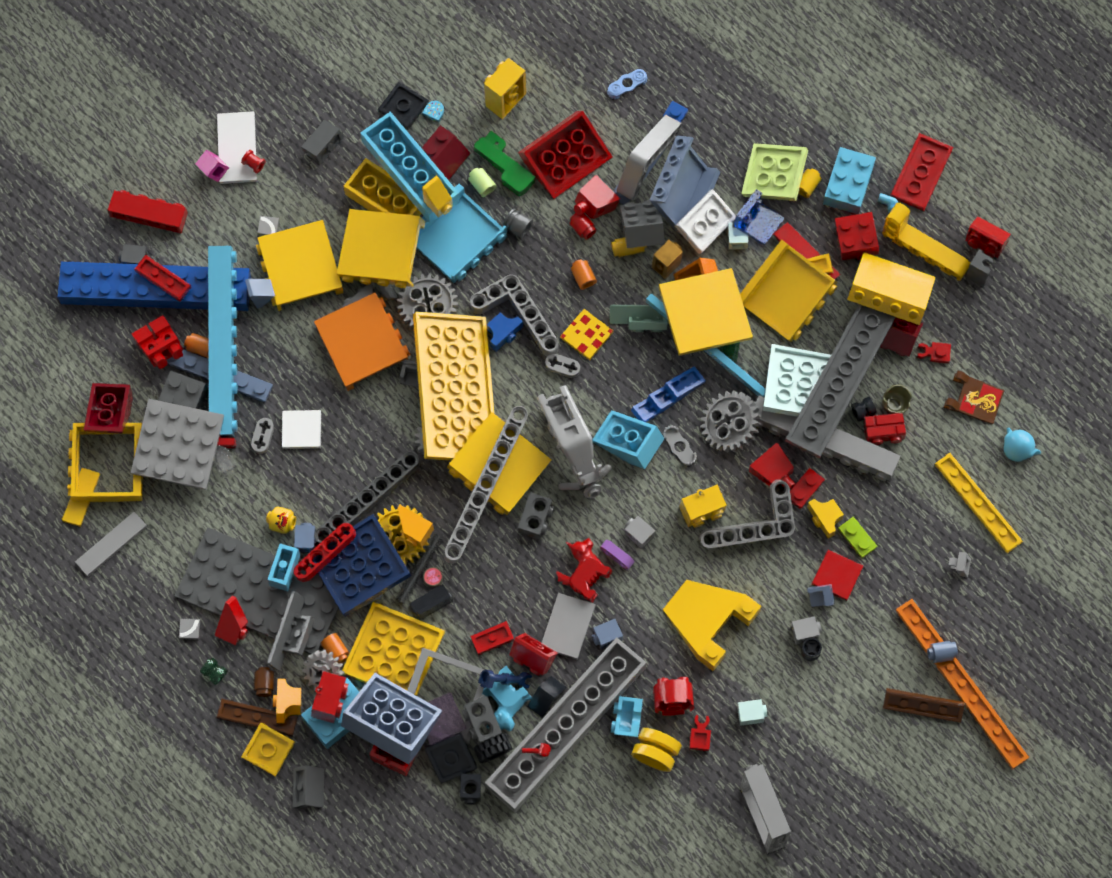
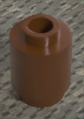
[254,667,274,697]

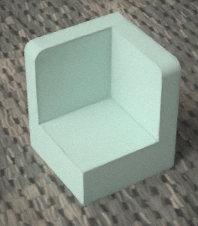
[728,223,748,249]

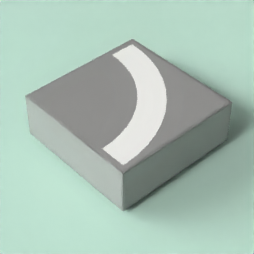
[257,216,279,236]
[179,619,200,640]

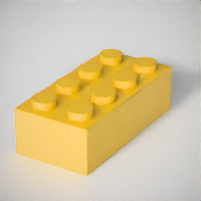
[344,158,422,216]

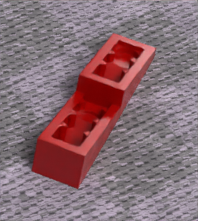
[773,222,841,279]

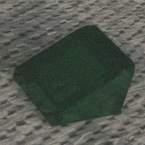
[720,342,740,362]

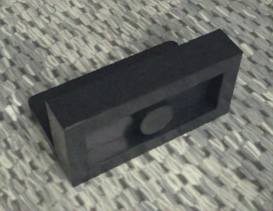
[409,584,453,620]

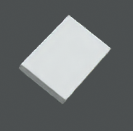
[675,189,737,254]

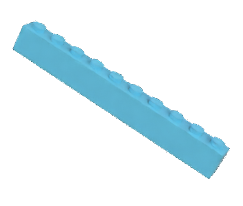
[208,246,238,437]

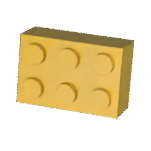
[484,58,526,120]

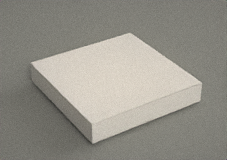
[282,410,321,449]

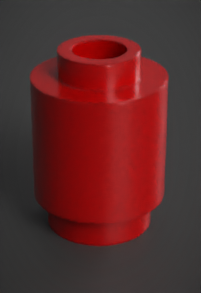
[569,213,597,240]

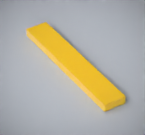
[935,453,1023,554]

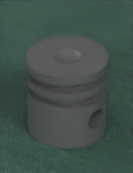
[502,208,533,239]

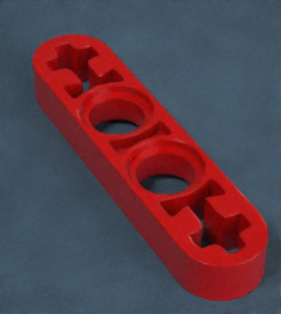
[294,523,356,582]

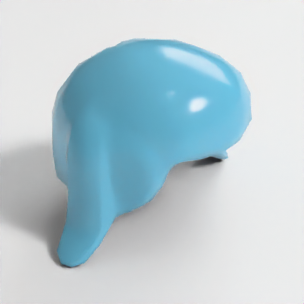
[1004,428,1041,462]

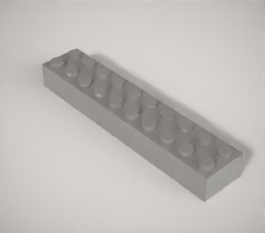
[485,637,646,813]

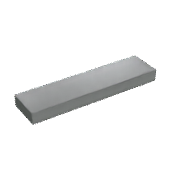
[75,512,147,577]

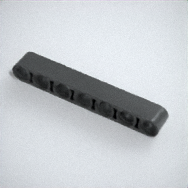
[315,451,420,545]

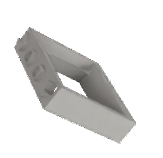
[407,648,485,744]
[740,764,791,854]

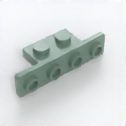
[610,305,670,332]

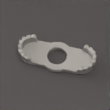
[663,425,697,466]

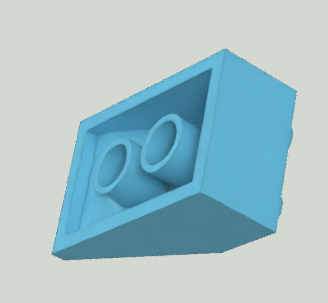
[592,410,664,469]

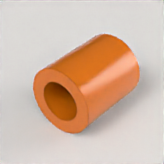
[570,259,597,290]
[184,333,209,358]
[320,633,349,664]

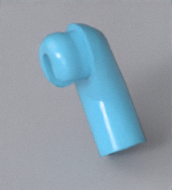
[878,193,898,213]

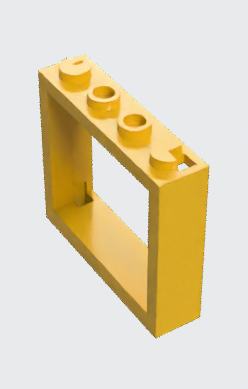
[67,423,143,502]

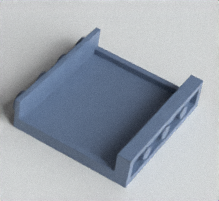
[650,135,720,235]

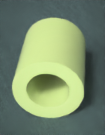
[468,168,497,197]

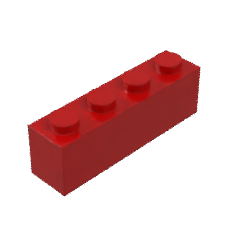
[108,190,188,234]

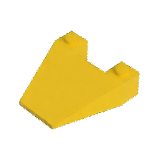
[663,580,761,671]

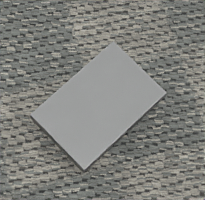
[542,593,595,660]

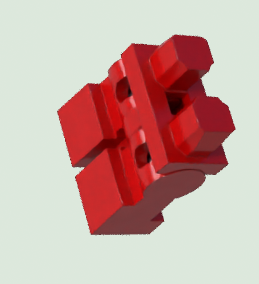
[131,315,183,369]

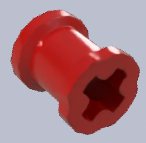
[241,150,266,173]

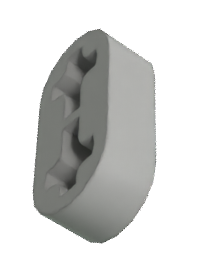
[545,354,580,378]
[251,418,274,454]

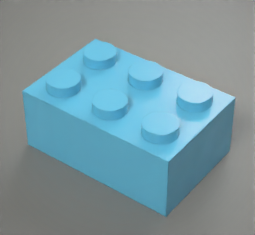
[823,147,876,214]
[301,678,359,749]

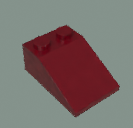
[83,383,133,434]

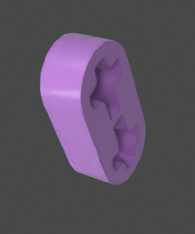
[600,540,634,570]

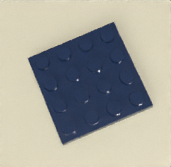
[313,514,412,617]

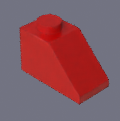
[214,596,248,645]

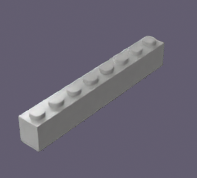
[754,395,901,481]

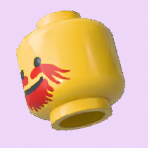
[266,507,296,534]

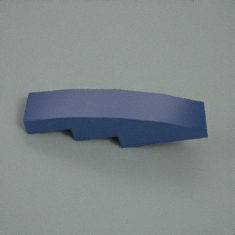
[631,366,706,422]

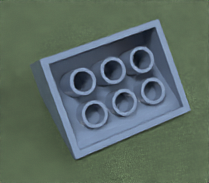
[341,673,442,764]

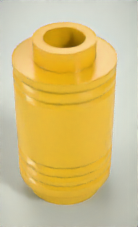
[611,237,647,258]

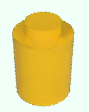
[798,169,821,198]

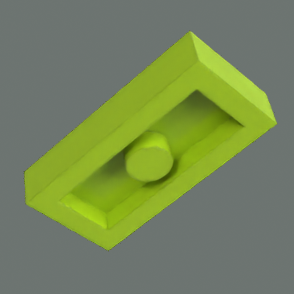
[838,516,877,558]

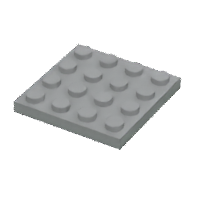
[131,399,224,490]

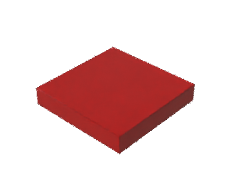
[812,550,863,601]

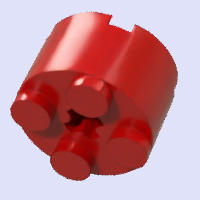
[653,677,694,716]

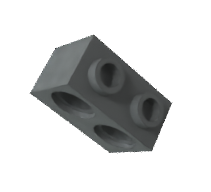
[518,493,555,540]
[461,696,502,742]

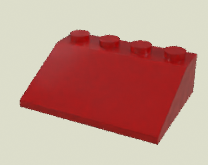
[518,111,613,199]

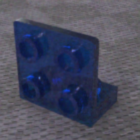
[734,189,784,245]

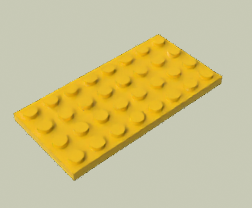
[413,312,494,460]

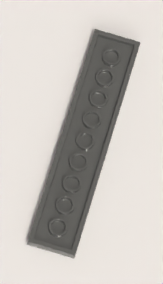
[785,304,896,459]

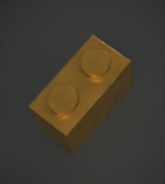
[651,240,683,279]

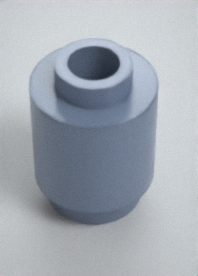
[927,641,958,663]

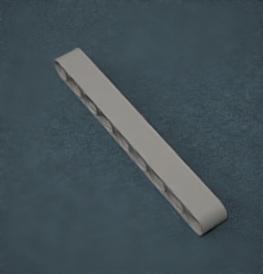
[443,406,528,564]

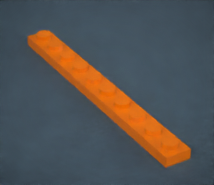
[896,599,1029,770]

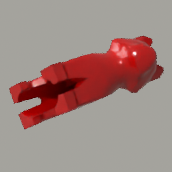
[556,538,613,603]

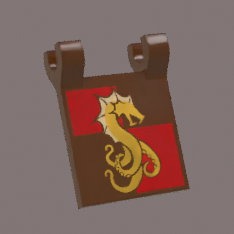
[943,370,1005,424]

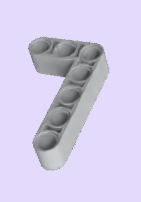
[616,115,682,201]
[470,275,559,356]
[699,480,795,548]

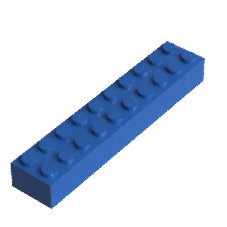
[57,261,251,311]

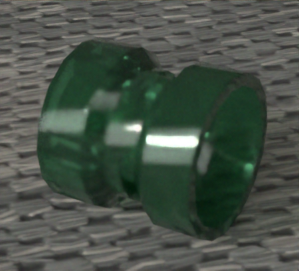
[200,658,228,685]

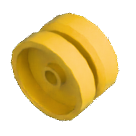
[631,728,682,772]

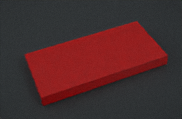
[890,133,953,211]

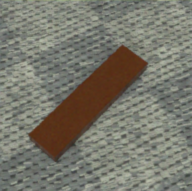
[883,688,965,723]
[217,699,298,736]

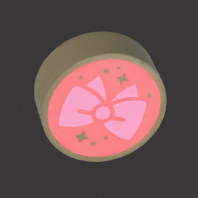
[423,567,443,587]

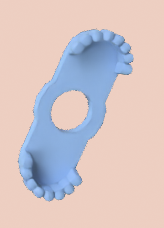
[607,69,648,99]

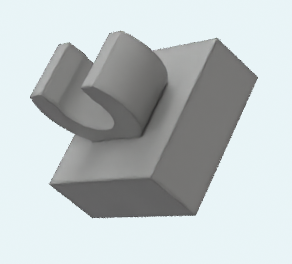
[948,552,971,577]

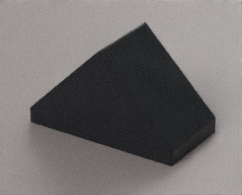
[527,676,567,718]

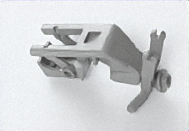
[537,385,612,498]

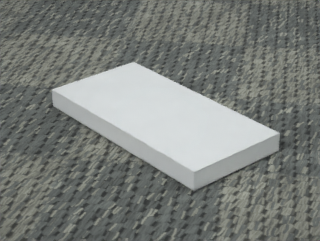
[217,112,257,184]

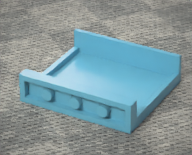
[416,184,507,283]

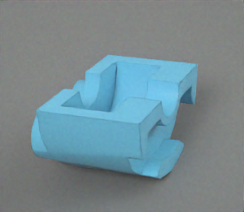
[611,696,643,738]

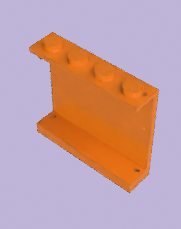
[314,292,410,391]

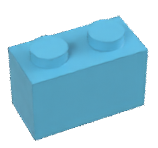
[267,544,300,591]

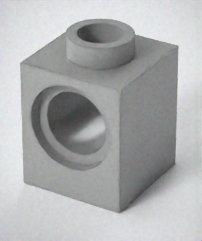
[625,516,655,549]
[791,616,822,644]

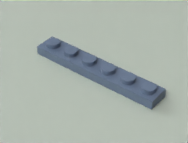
[167,350,273,403]

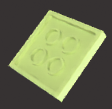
[741,143,808,201]

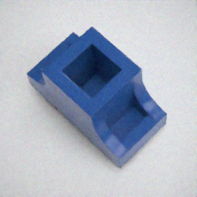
[487,312,523,352]

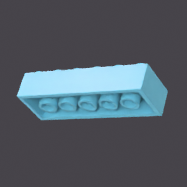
[360,112,460,223]

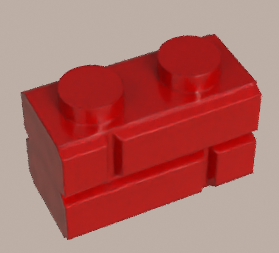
[863,413,906,445]

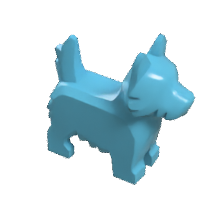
[482,666,532,731]

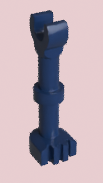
[478,669,532,689]

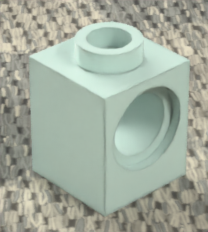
[737,699,767,726]

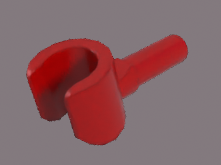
[522,743,551,757]

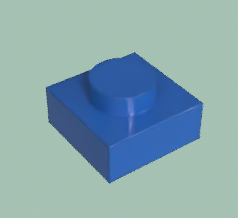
[663,101,688,122]

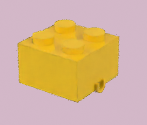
[679,484,727,528]

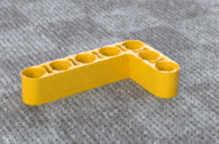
[882,203,970,281]

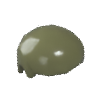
[882,384,912,414]

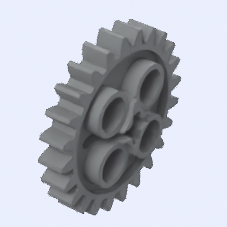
[397,273,458,329]
[700,390,761,453]

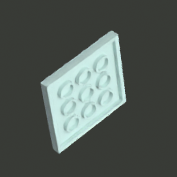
[763,344,831,417]

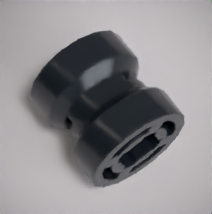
[851,397,877,422]
[801,638,822,661]

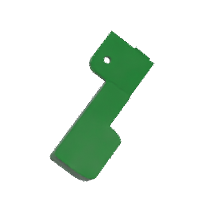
[474,131,535,196]

